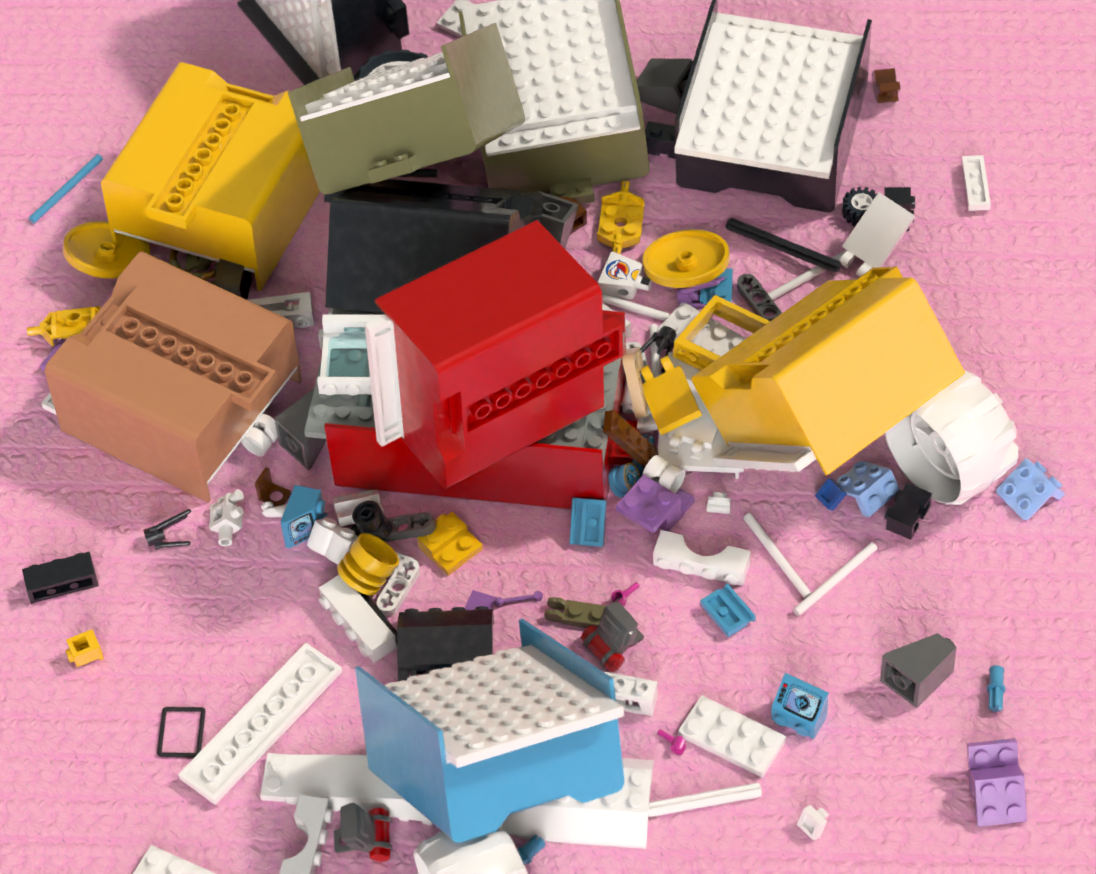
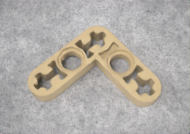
[622,347,648,419]

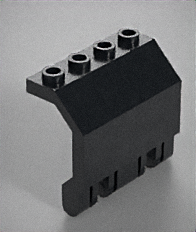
[397,606,494,681]

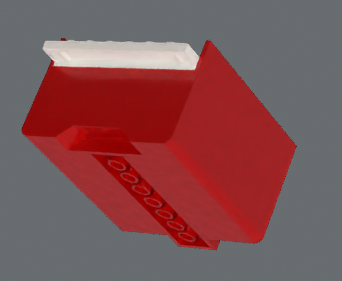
[365,220,623,489]

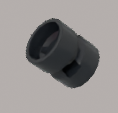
[352,500,391,541]

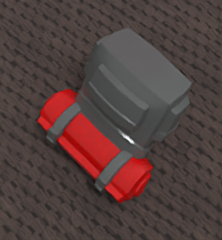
[580,602,644,672]
[334,802,392,862]

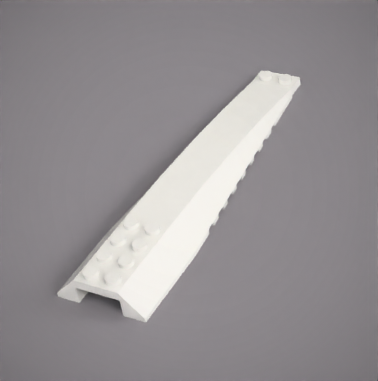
[260,753,654,849]

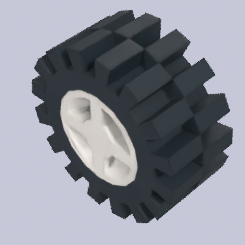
[842,187,878,226]

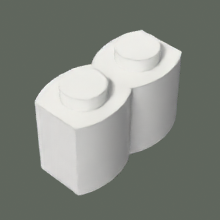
[307,517,358,564]

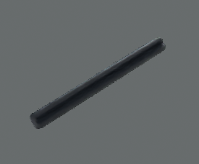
[726,218,841,273]

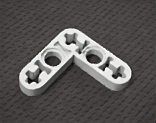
[377,551,420,617]

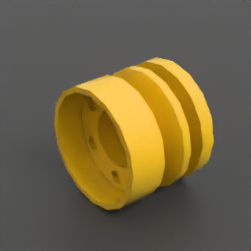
[337,533,399,595]

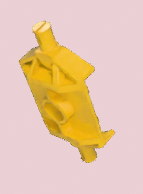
[597,181,645,255]
[27,306,101,346]

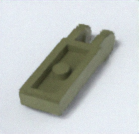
[544,597,605,628]

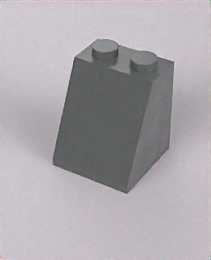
[636,58,693,115]
[538,191,579,249]
[274,389,327,470]
[880,633,957,708]

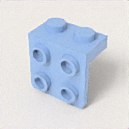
[996,458,1065,520]
[836,461,899,518]

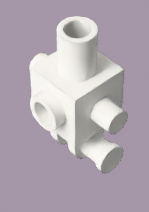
[209,489,244,546]

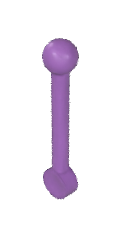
[495,591,543,606]

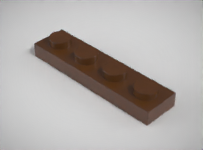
[603,410,659,468]

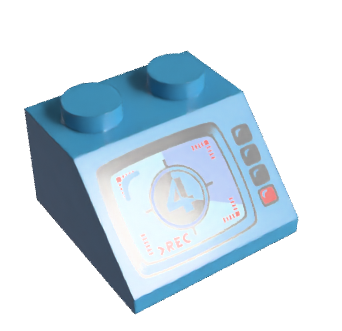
[280,485,328,548]
[771,673,829,739]

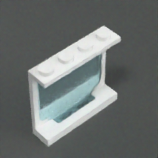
[317,315,383,395]

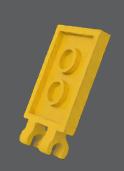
[640,355,702,435]

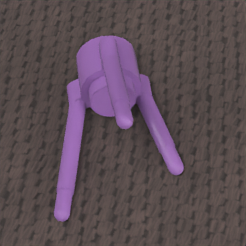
[677,277,725,310]

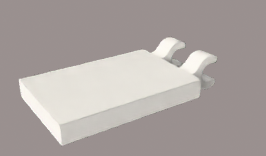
[839,192,916,277]
[668,381,718,460]

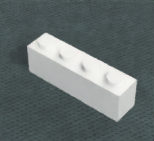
[319,575,397,663]

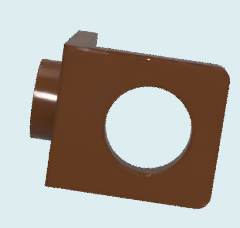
[255,467,291,507]

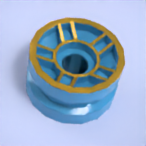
[608,463,641,498]

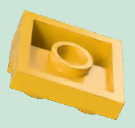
[417,512,483,576]

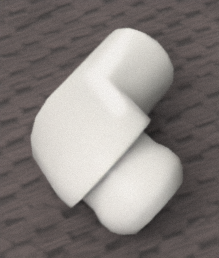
[261,501,287,517]

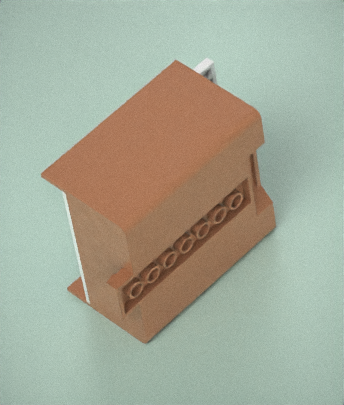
[41,251,302,503]

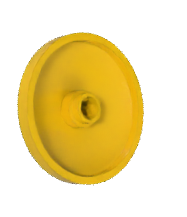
[63,221,150,279]
[643,229,730,288]

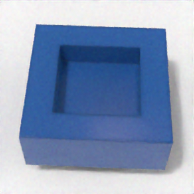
[814,478,847,511]

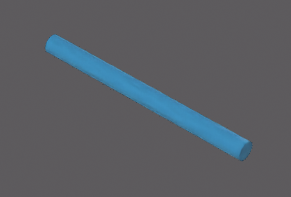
[29,154,103,224]

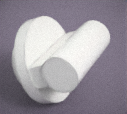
[707,492,731,514]

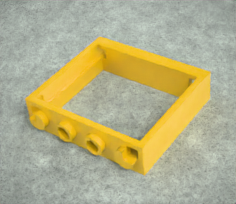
[672,295,770,370]

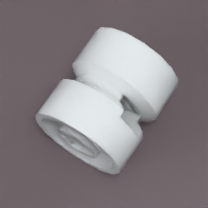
[241,414,278,456]
[642,455,685,493]

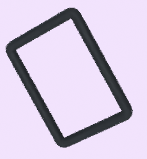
[157,707,206,758]

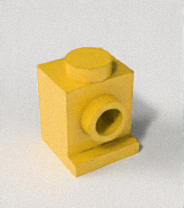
[65,629,104,667]

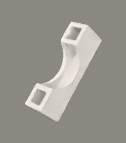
[653,530,751,586]
[279,795,333,874]

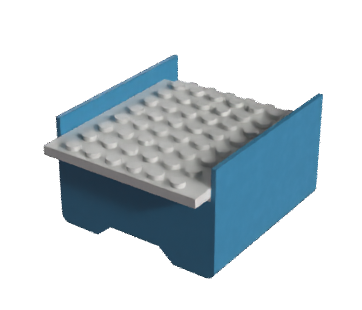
[355,619,625,843]

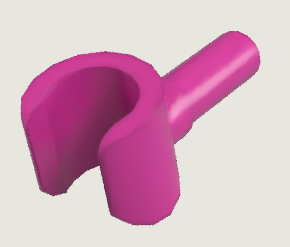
[611,582,639,606]
[657,729,686,755]

